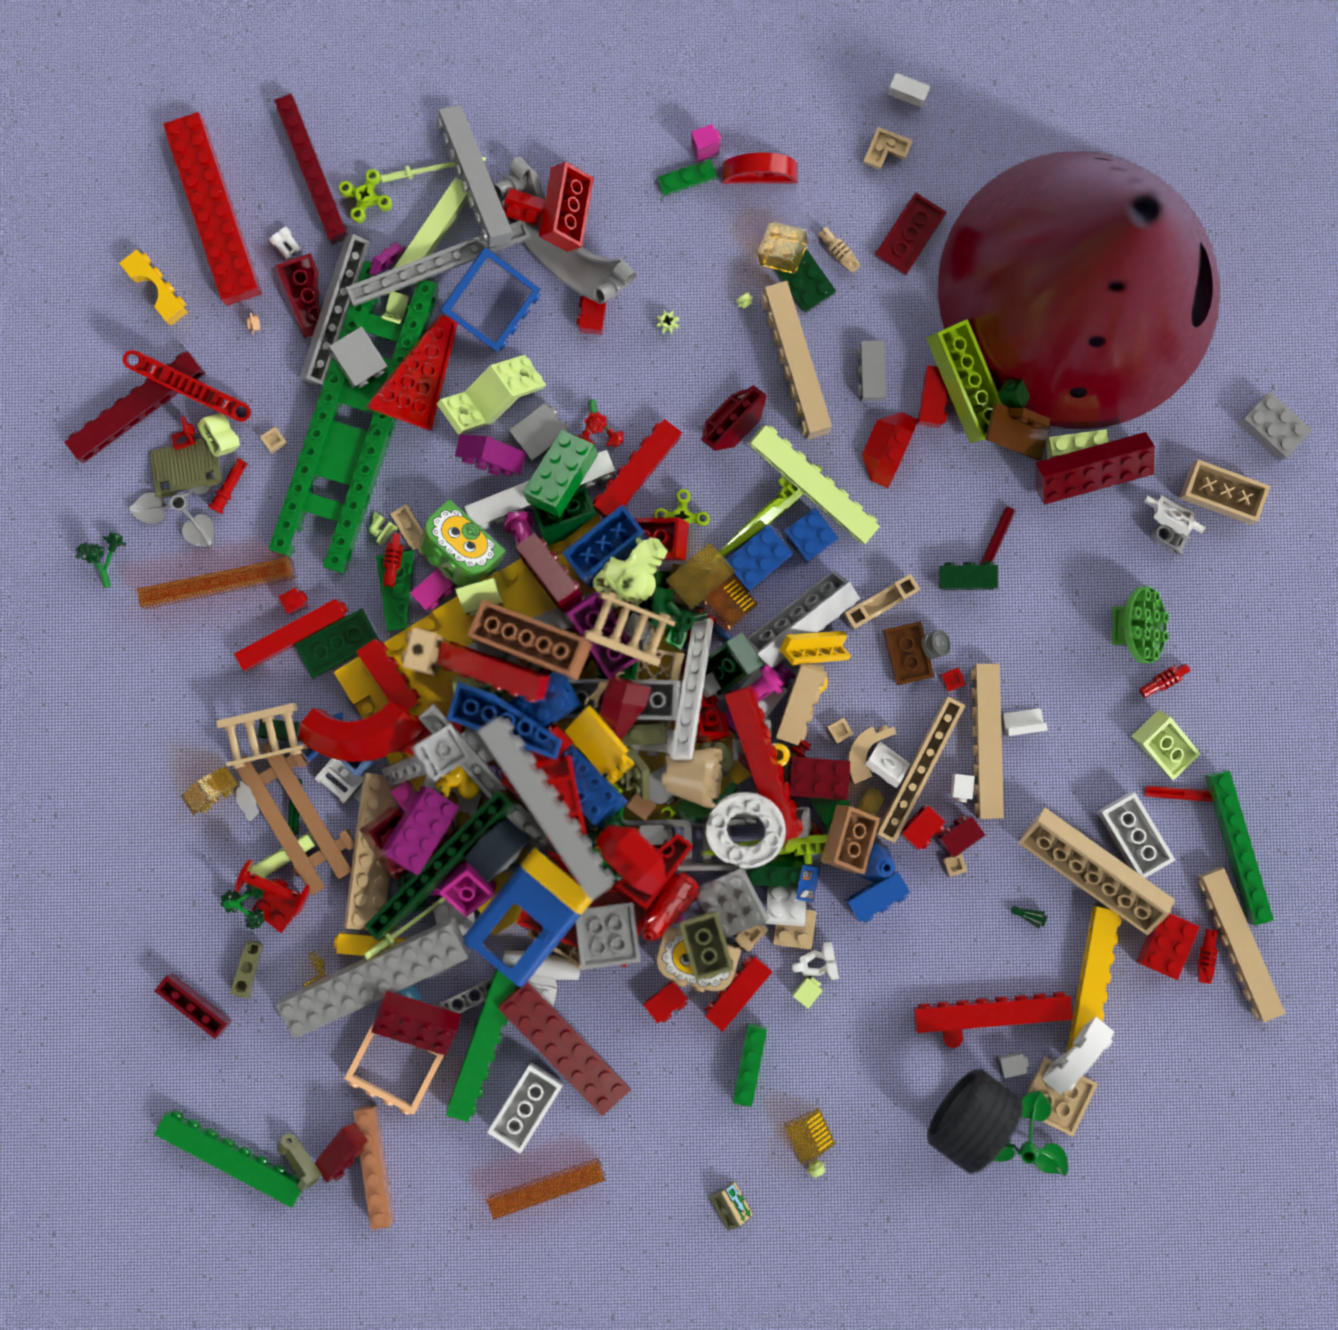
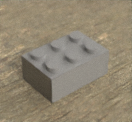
[1238,391,1312,462]

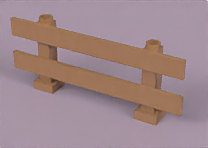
[236,741,355,895]

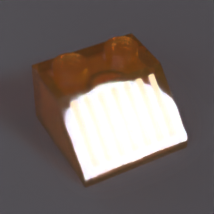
[705,576,759,629]

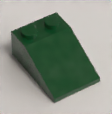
[531,486,597,546]

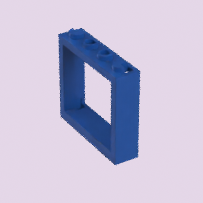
[440,247,541,352]

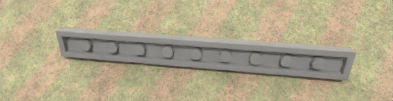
[346,221,531,307]
[418,704,559,855]

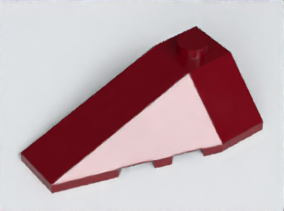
[599,675,652,741]

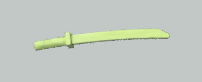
[381,157,486,183]
[363,897,446,960]

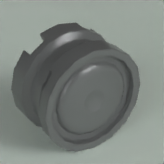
[921,630,951,659]

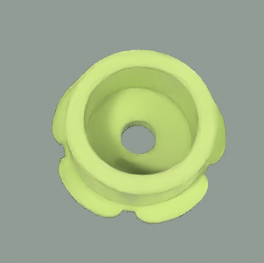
[736,292,753,309]
[807,1160,825,1178]

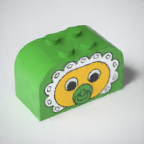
[420,499,506,587]

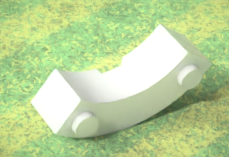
[1042,1017,1114,1094]

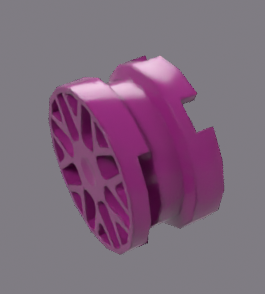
[773,663,795,688]

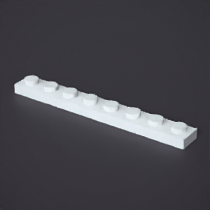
[671,618,714,760]

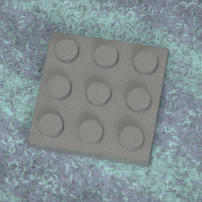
[697,868,769,938]
[575,902,641,970]

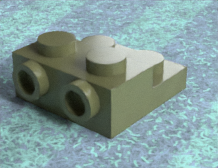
[617,746,650,800]

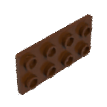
[986,403,1051,460]

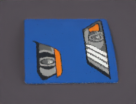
[796,865,821,902]

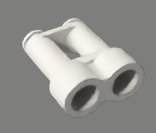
[269,227,302,261]

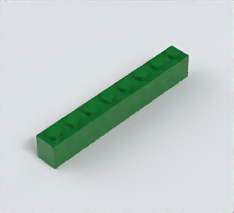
[1204,770,1274,926]
[446,968,519,1122]
[154,1110,302,1208]

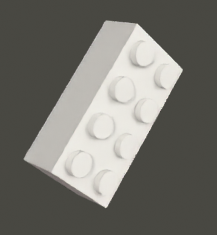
[1097,792,1175,878]
[487,1062,564,1154]

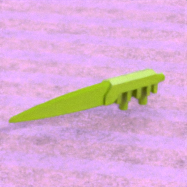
[712,465,822,561]
[701,834,828,865]

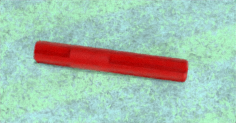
[1144,786,1212,802]

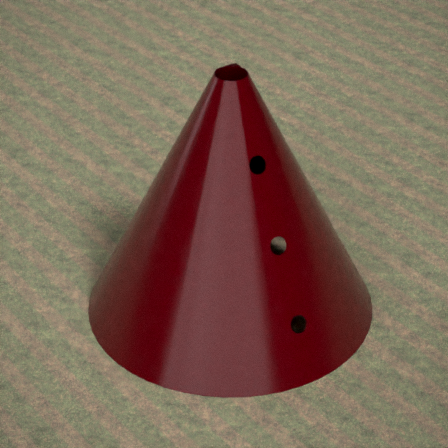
[938,151,1220,429]

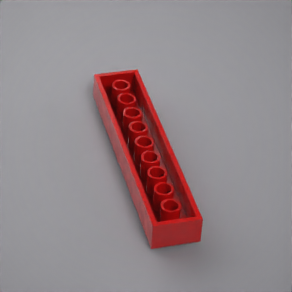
[163,112,263,306]

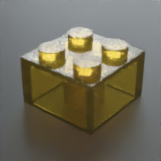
[757,221,808,274]

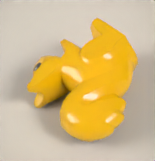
[435,765,480,799]

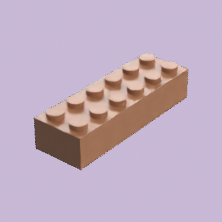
[467,600,592,681]

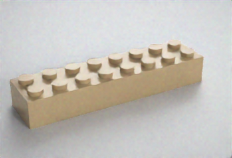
[761,281,832,440]
[1018,808,1175,935]

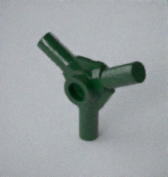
[666,600,708,645]

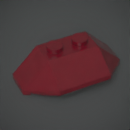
[701,385,767,451]

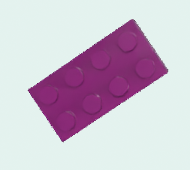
[563,591,639,679]
[380,785,460,875]

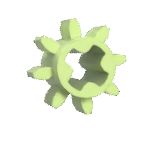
[657,310,679,335]

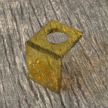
[302,951,327,987]

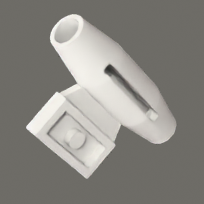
[503,950,581,1007]

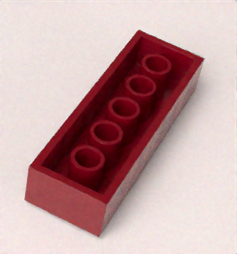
[1035,432,1155,505]

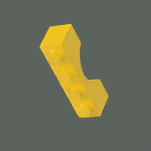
[119,249,188,326]

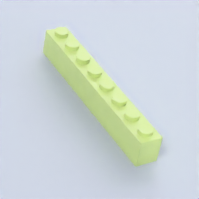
[748,425,880,544]

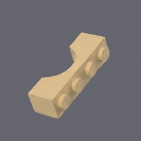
[843,574,921,631]

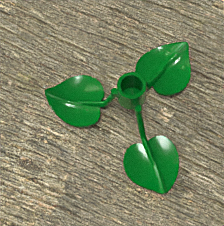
[993,1091,1068,1176]

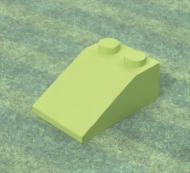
[1131,710,1201,780]

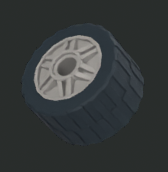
[465,818,530,882]

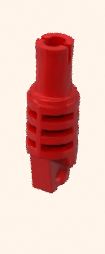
[383,533,404,587]
[1139,664,1191,698]
[1197,929,1218,984]

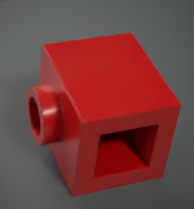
[278,587,309,615]

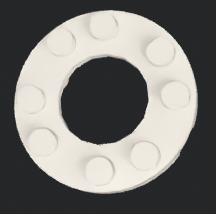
[706,792,786,868]

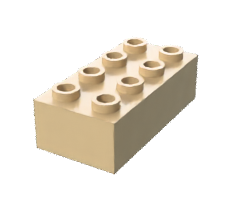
[1179,460,1271,525]
[776,663,826,745]

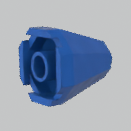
[856,841,895,882]

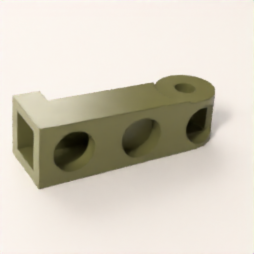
[230,940,263,999]
[277,1133,322,1192]

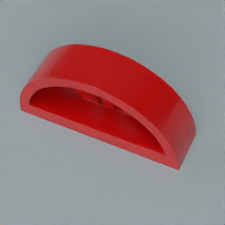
[722,152,797,184]

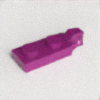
[369,242,406,276]

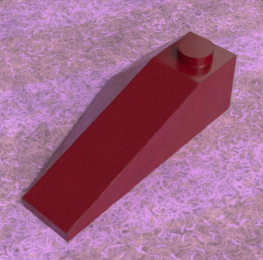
[271,253,321,338]

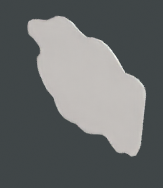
[236,781,259,821]

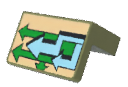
[709,1181,753,1231]

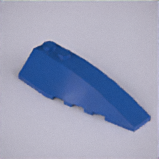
[447,682,562,760]

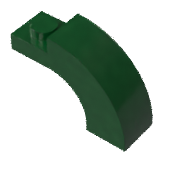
[676,781,738,824]

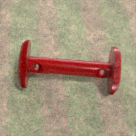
[234,860,311,917]

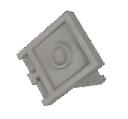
[381,724,470,786]

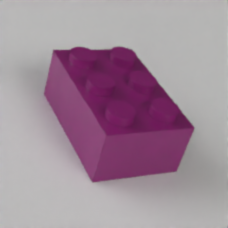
[455,434,526,477]

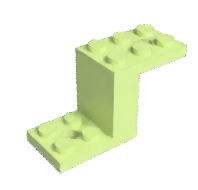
[437,355,546,435]

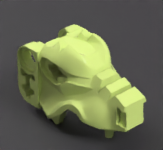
[593,537,667,607]

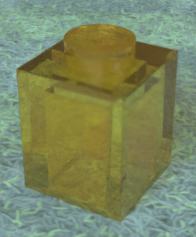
[856,787,885,816]

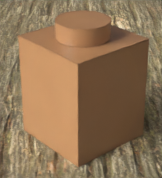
[626,792,657,820]

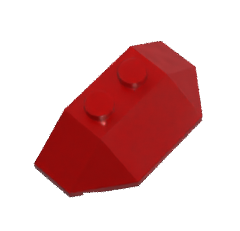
[862,412,918,488]
[595,826,666,896]

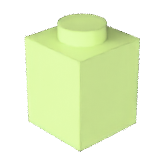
[792,976,823,1009]

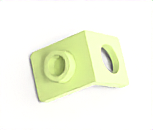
[382,291,409,324]

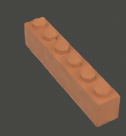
[354,1104,394,1230]

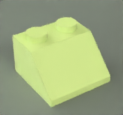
[456,578,503,617]

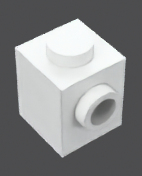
[950,774,975,803]

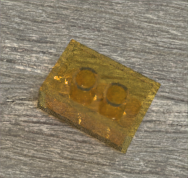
[666,542,735,611]

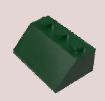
[745,851,804,888]

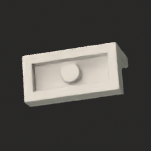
[888,73,930,108]
[1003,708,1048,736]

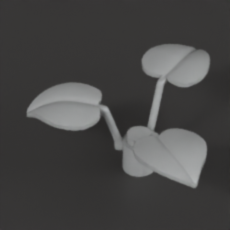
[129,472,215,547]

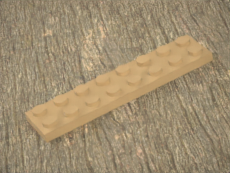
[344,773,401,930]

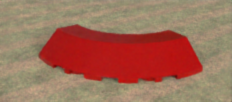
[298,701,426,762]

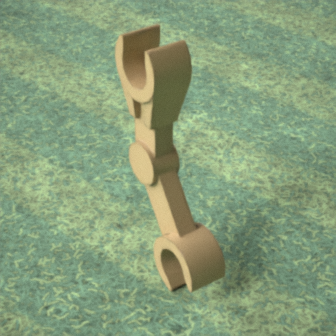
[585,672,625,709]

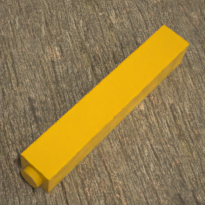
[334,932,410,956]

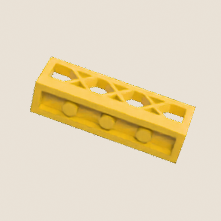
[779,631,851,665]

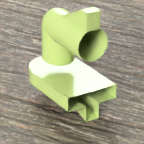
[369,512,398,546]

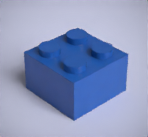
[783,508,838,564]

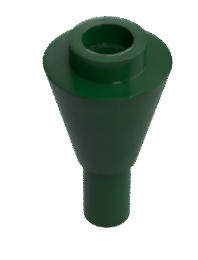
[1011,906,1048,929]

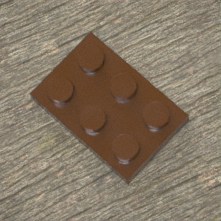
[883,621,935,686]

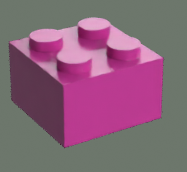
[439,861,496,917]

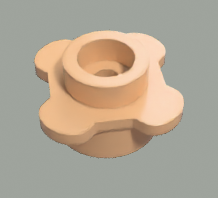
[246,313,260,334]

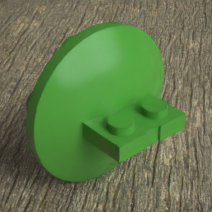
[1112,586,1169,663]

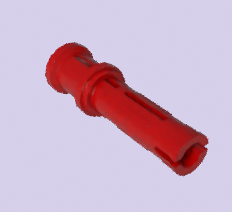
[207,458,248,515]

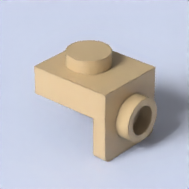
[735,924,768,952]

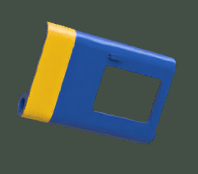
[463,846,594,987]

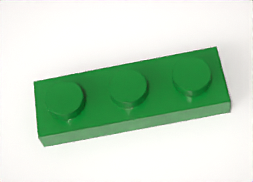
[658,159,717,196]

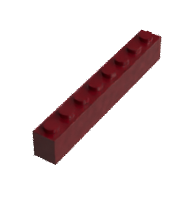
[274,93,349,245]
[65,351,206,463]

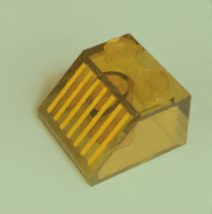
[784,1107,835,1164]

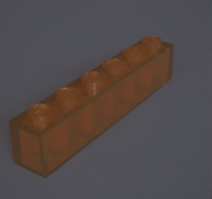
[487,1157,606,1220]

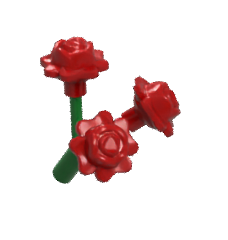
[575,399,625,448]

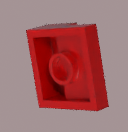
[251,878,301,933]

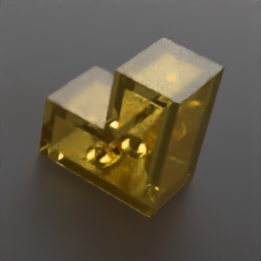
[181,766,239,815]

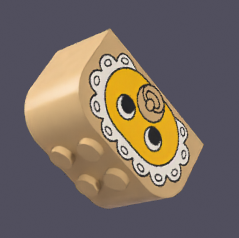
[657,926,741,992]

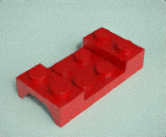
[534,755,587,841]

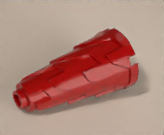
[642,871,700,941]

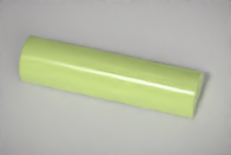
[246,832,317,884]

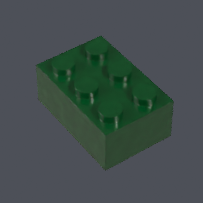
[705,633,764,695]

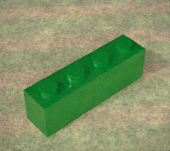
[732,1023,767,1107]

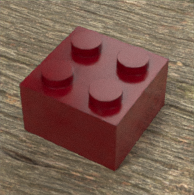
[935,815,986,858]

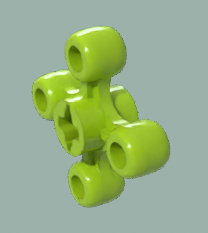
[338,169,393,224]
[653,489,710,527]

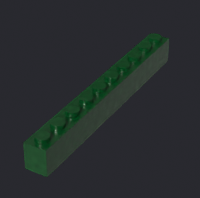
[364,789,520,940]

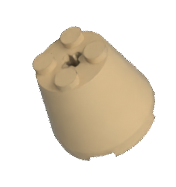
[662,748,723,808]

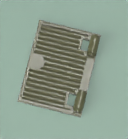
[149,438,222,498]

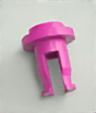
[503,511,534,544]
[751,664,784,702]

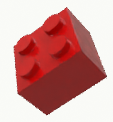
[899,805,946,850]

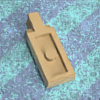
[390,504,425,556]

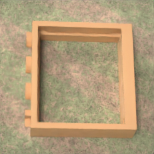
[344,1022,444,1115]

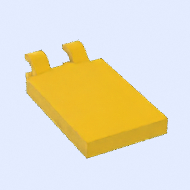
[565,706,634,784]

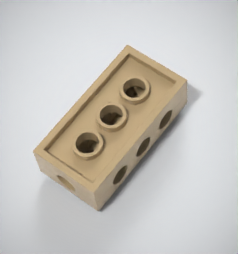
[401,628,446,677]

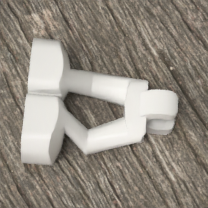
[792,941,839,980]

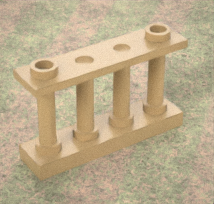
[582,591,675,666]
[216,703,307,769]

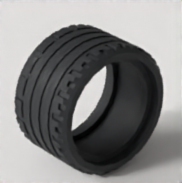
[927,1069,1023,1174]

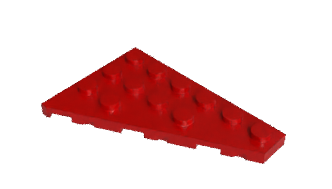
[367,315,458,431]

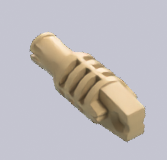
[818,227,861,274]

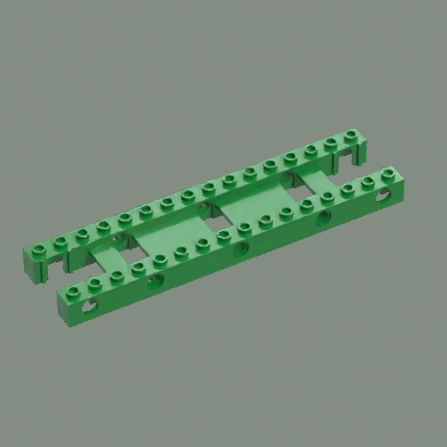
[268,261,440,575]

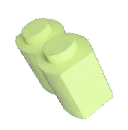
[197,413,240,457]

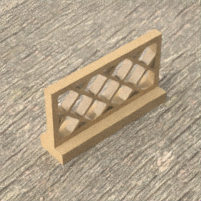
[635,647,687,729]

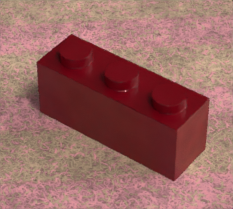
[314,1123,368,1183]

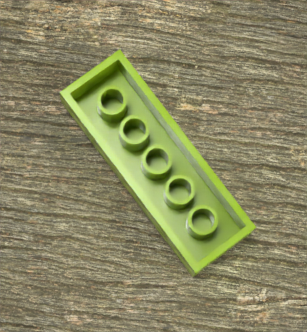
[926,319,1003,444]

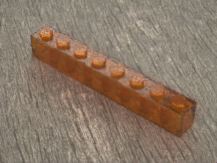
[137,557,297,609]

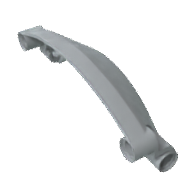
[493,157,637,304]

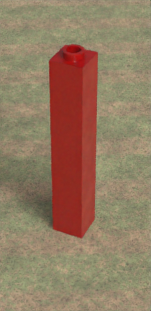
[234,598,348,672]

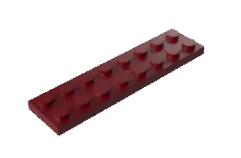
[497,981,631,1116]

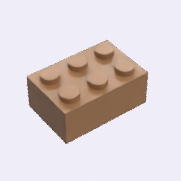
[821,805,880,874]

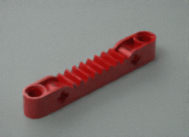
[122,350,252,422]

